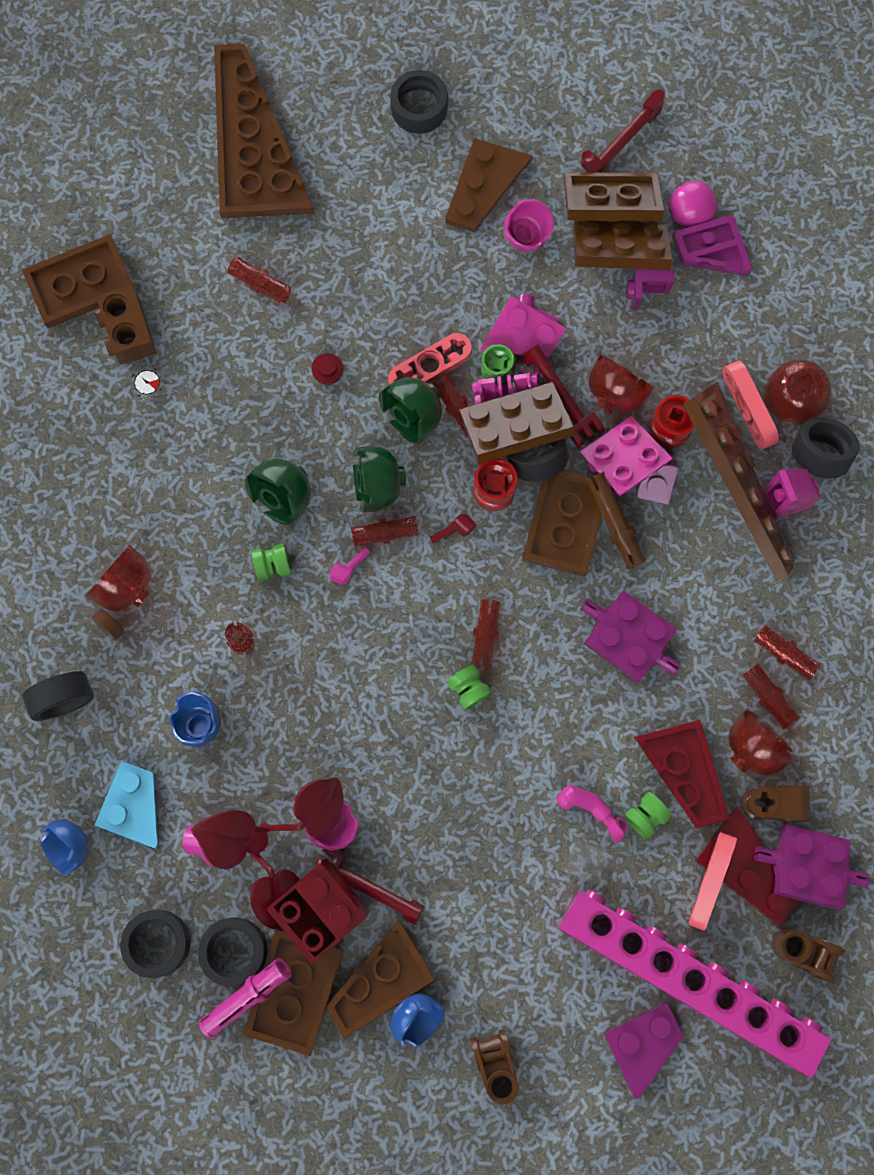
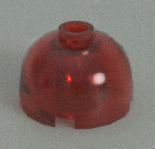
[588,354,655,415]
[764,359,831,425]
[86,545,151,611]
[728,708,797,776]

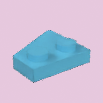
[95,761,160,849]

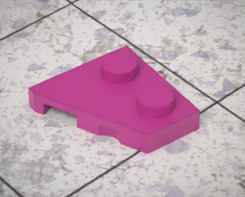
[480,295,567,356]

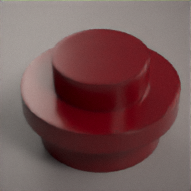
[311,353,344,385]

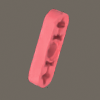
[388,333,471,385]
[722,361,779,450]
[688,832,737,931]

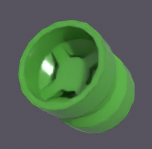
[481,344,514,385]
[251,543,291,582]
[446,664,492,711]
[624,792,672,840]

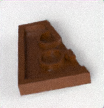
[445,138,533,232]
[326,919,435,1039]

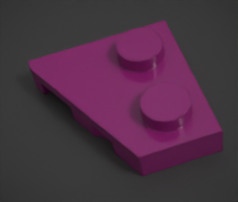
[672,215,753,276]
[603,1002,683,1099]

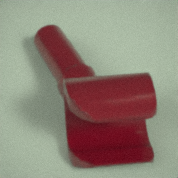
[430,514,476,544]

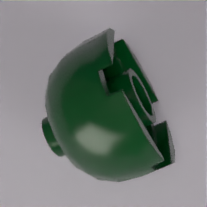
[379,377,442,443]
[353,446,406,513]
[245,458,311,525]

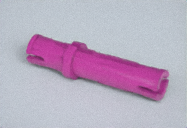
[199,958,291,1039]

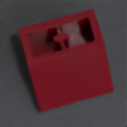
[266,858,370,965]

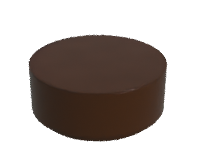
[91,609,124,641]

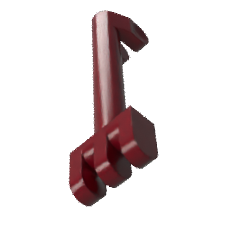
[581,89,665,172]
[521,344,605,449]
[311,849,426,925]

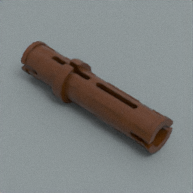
[585,471,646,569]

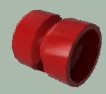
[649,395,695,449]
[473,458,518,511]

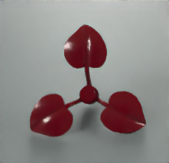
[191,777,344,929]

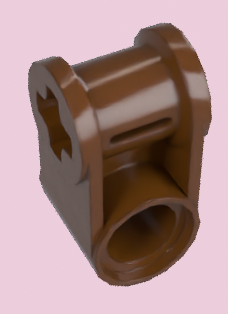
[741,786,810,822]
[771,929,845,984]
[470,1029,518,1105]

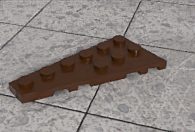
[214,44,314,218]
[683,382,795,581]

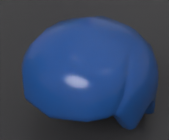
[169,691,221,747]
[40,819,89,875]
[390,994,445,1047]

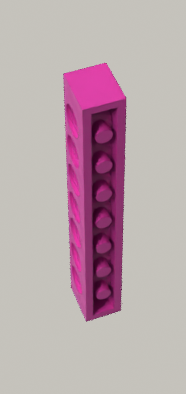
[557,889,832,1078]

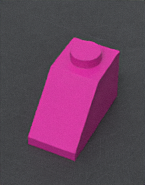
[763,469,820,520]

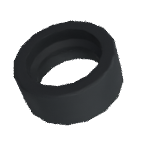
[390,69,448,134]
[792,417,860,479]
[506,439,569,482]
[22,671,94,721]
[120,910,191,979]
[198,917,267,987]

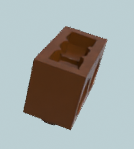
[94,285,157,365]

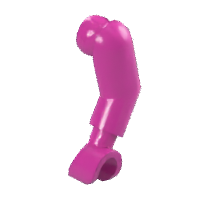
[556,785,628,843]

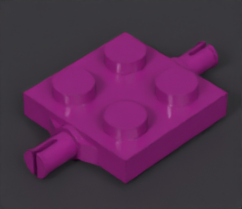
[580,590,681,683]
[753,824,870,910]

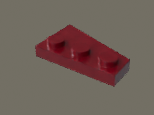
[634,720,730,829]
[695,806,800,927]

